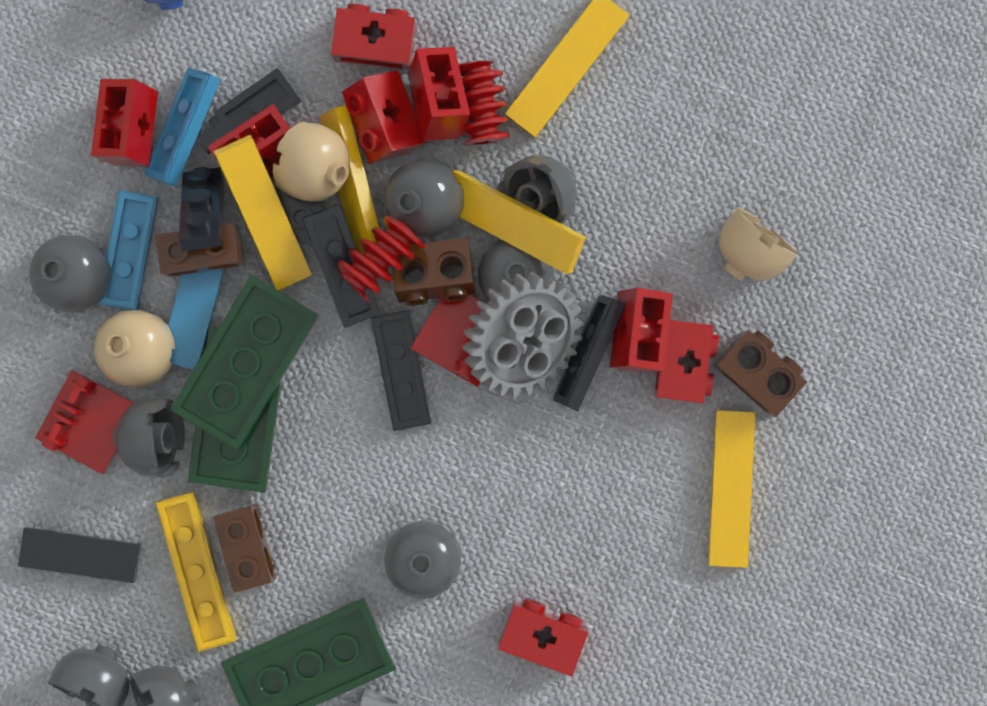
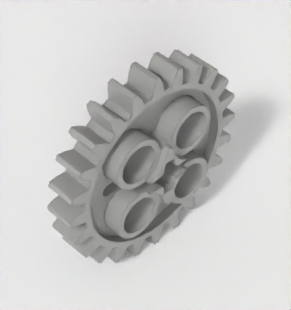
[463,272,583,398]

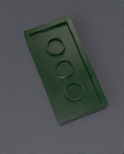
[170,275,320,450]
[187,328,283,493]
[221,597,396,706]

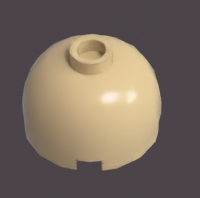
[273,121,350,202]
[718,207,797,281]
[94,310,175,388]

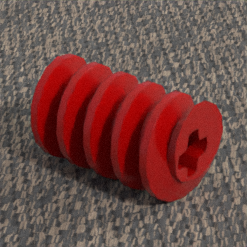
[459,61,509,145]
[337,215,425,303]

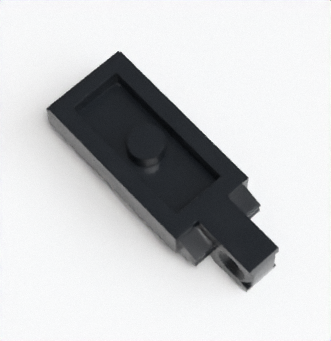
[197,68,301,155]

